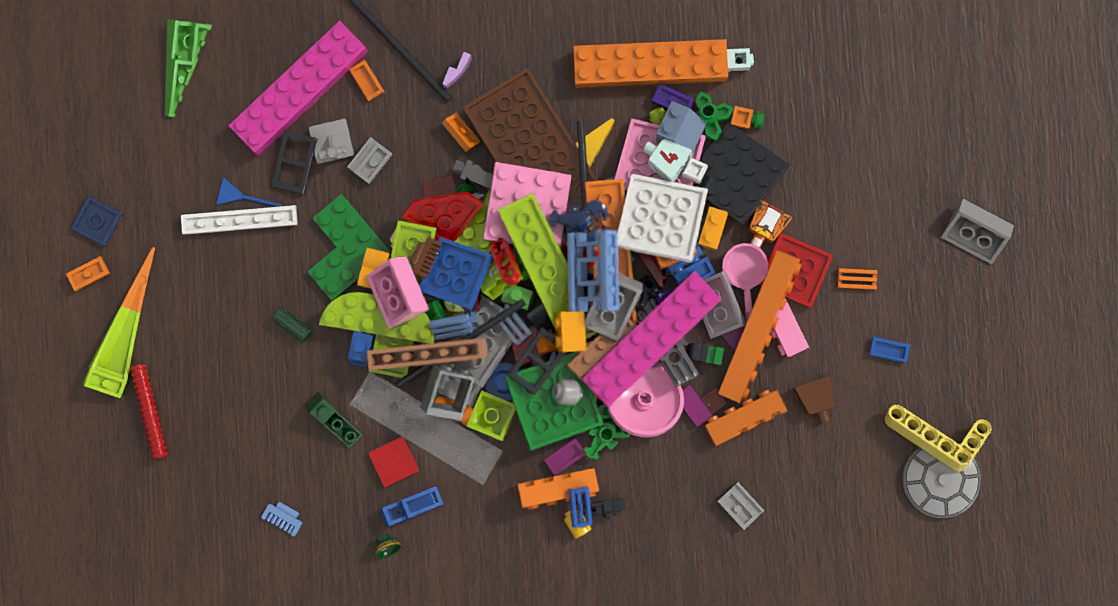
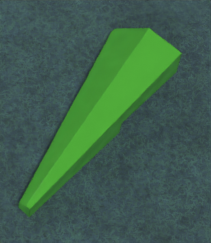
[165,19,211,117]

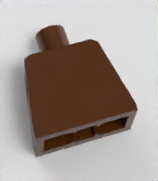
[793,376,835,424]

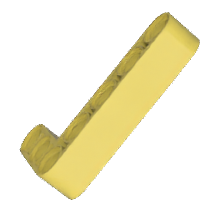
[885,405,991,472]

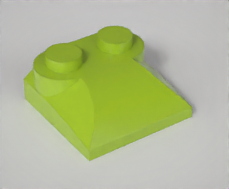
[467,390,516,441]

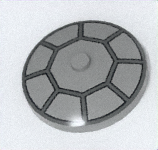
[902,446,981,518]

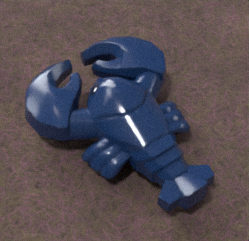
[549,200,608,242]

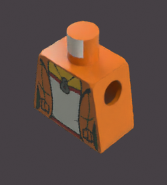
[748,201,792,248]

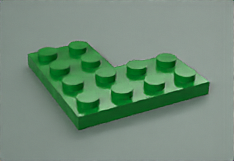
[308,194,391,301]

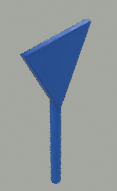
[216,177,282,207]

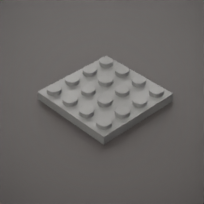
[421,295,522,388]

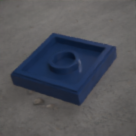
[70,195,123,247]

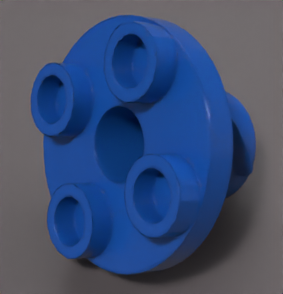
[485,363,519,401]

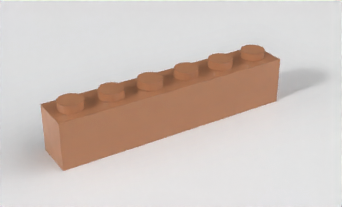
[367,338,488,370]

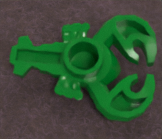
[584,403,631,459]

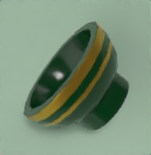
[375,534,402,559]

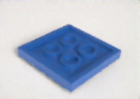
[419,237,493,310]

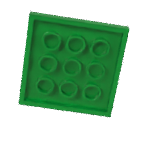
[504,351,603,450]

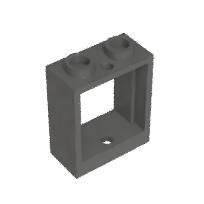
[420,363,475,421]

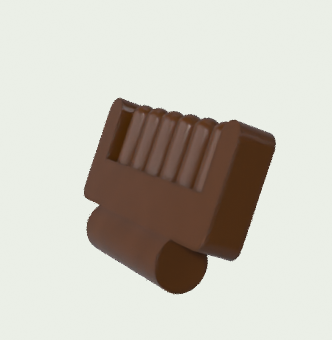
[410,237,443,278]

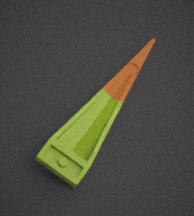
[83,247,155,398]

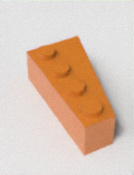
[704,389,787,446]
[518,468,599,510]

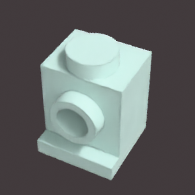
[727,48,754,72]

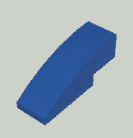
[379,486,443,527]

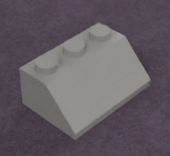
[941,199,1014,264]

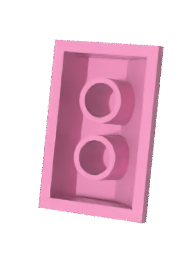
[367,257,428,328]

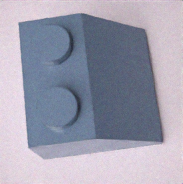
[656,101,706,154]

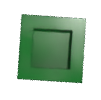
[425,299,446,321]

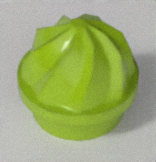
[649,107,667,125]

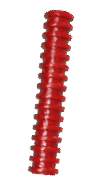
[129,364,168,459]

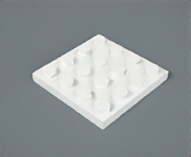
[617,174,708,263]

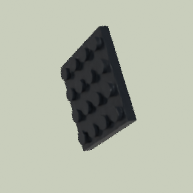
[693,122,790,226]

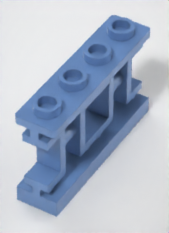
[567,230,619,312]

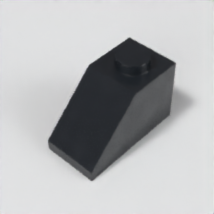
[527,304,555,333]

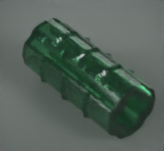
[272,307,313,343]

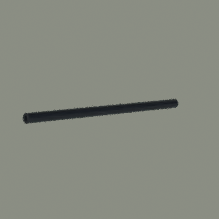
[349,0,452,102]
[577,121,594,274]
[395,299,526,389]

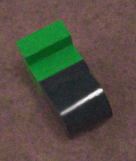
[687,343,724,366]

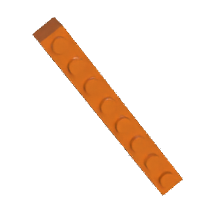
[718,250,802,403]

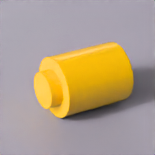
[563,510,592,539]

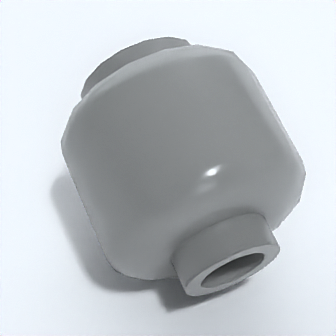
[552,379,583,406]

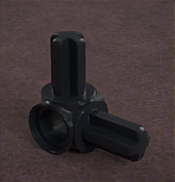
[635,275,664,311]

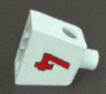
[643,139,692,182]

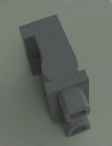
[452,160,493,192]

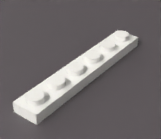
[181,205,298,235]

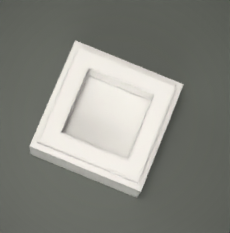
[682,158,708,184]

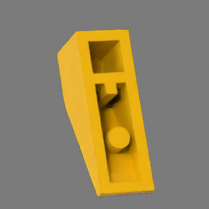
[576,118,615,167]

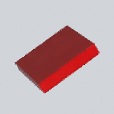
[368,436,420,488]

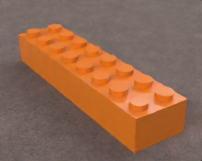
[573,39,728,88]

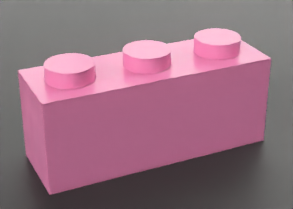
[770,298,809,358]

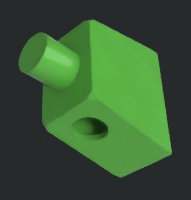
[497,285,538,313]

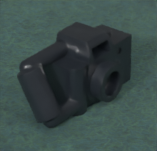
[583,498,625,518]

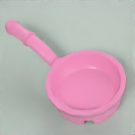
[722,243,768,324]

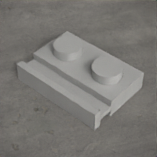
[347,137,393,185]
[718,482,764,530]

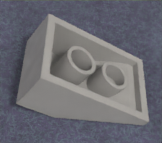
[584,273,643,341]

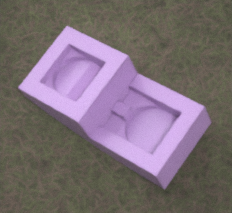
[443,52,472,89]

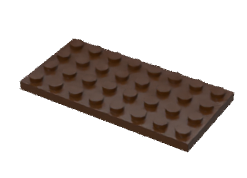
[463,68,598,213]

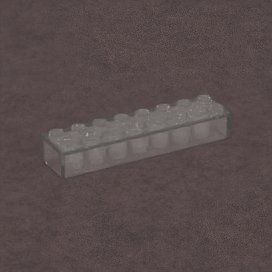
[350,372,504,485]

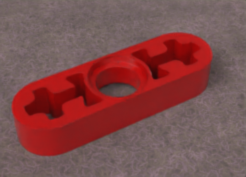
[490,237,521,286]

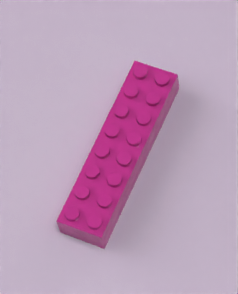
[228,21,368,156]
[581,271,722,408]

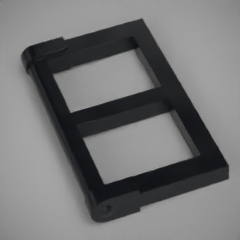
[272,131,318,194]
[507,327,566,395]

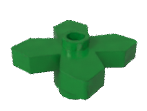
[695,92,733,142]

